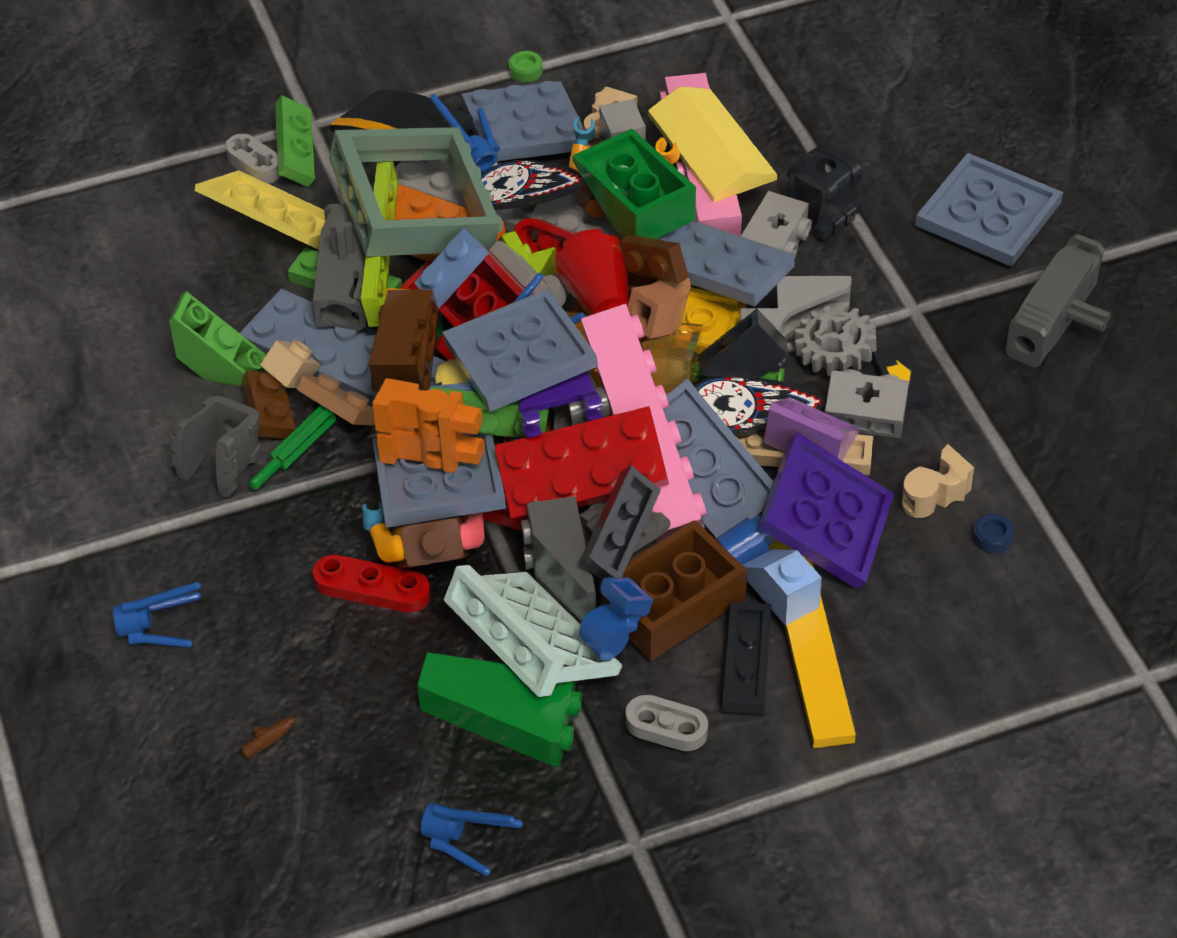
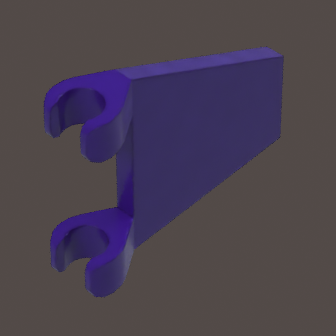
[519,371,603,438]

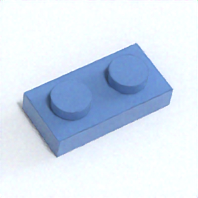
[414,228,489,308]

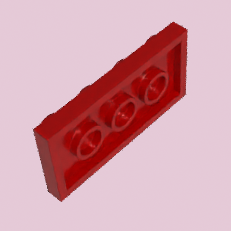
[494,406,669,524]

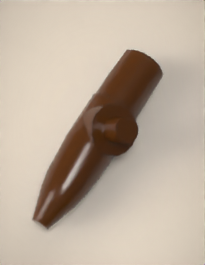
[239,716,297,760]

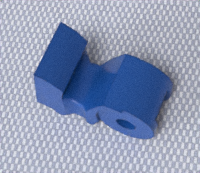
[579,578,654,661]

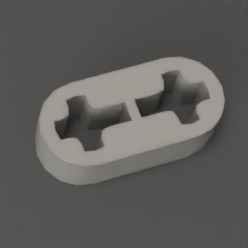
[225,134,281,184]

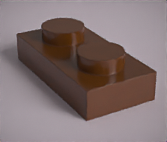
[619,234,689,284]
[242,370,296,439]

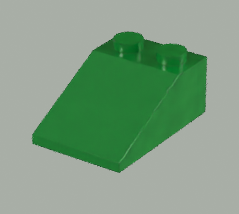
[572,128,696,239]

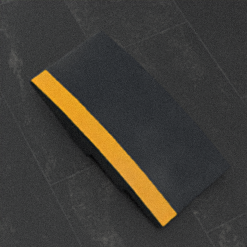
[329,90,474,163]

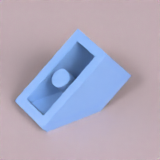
[743,549,822,626]

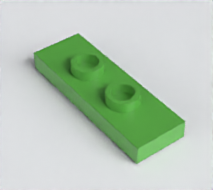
[275,95,315,187]

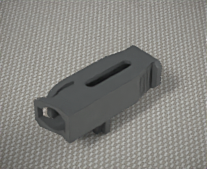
[313,204,367,331]
[1005,234,1111,367]

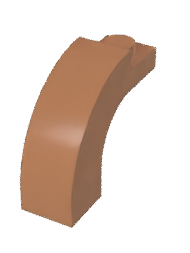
[627,269,691,339]

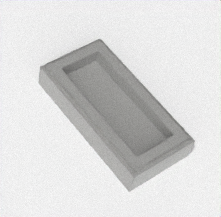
[490,240,553,294]

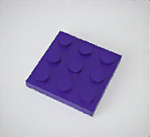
[758,433,894,590]

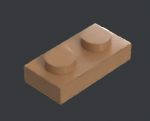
[297,373,375,426]

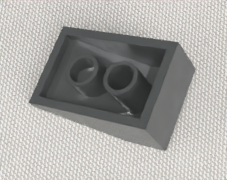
[521,496,596,625]

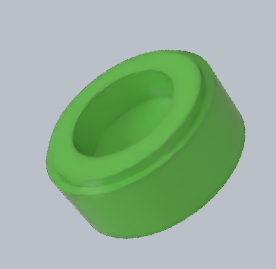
[509,51,543,82]

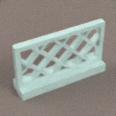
[444,565,622,697]

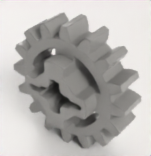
[795,305,877,376]

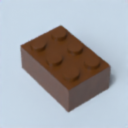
[599,520,747,661]

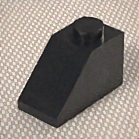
[699,308,788,378]

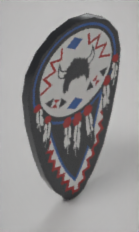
[481,160,586,213]
[695,376,826,436]

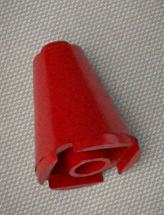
[553,229,629,316]

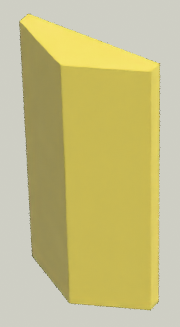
[648,86,777,202]
[194,170,325,250]

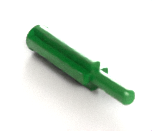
[249,405,336,490]

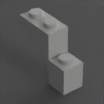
[740,276,851,339]

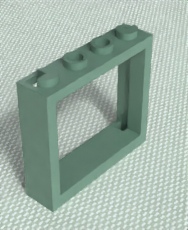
[329,127,502,256]

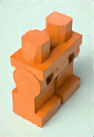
[372,378,485,473]

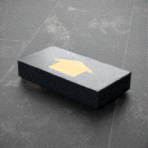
[872,342,933,411]

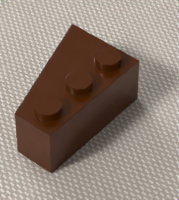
[368,290,439,392]

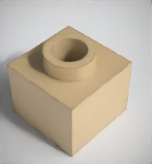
[260,340,321,388]

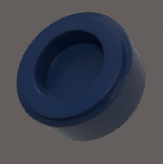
[973,514,1015,554]

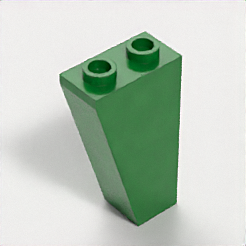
[418,652,582,767]

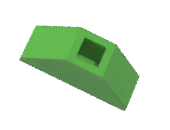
[169,291,267,387]

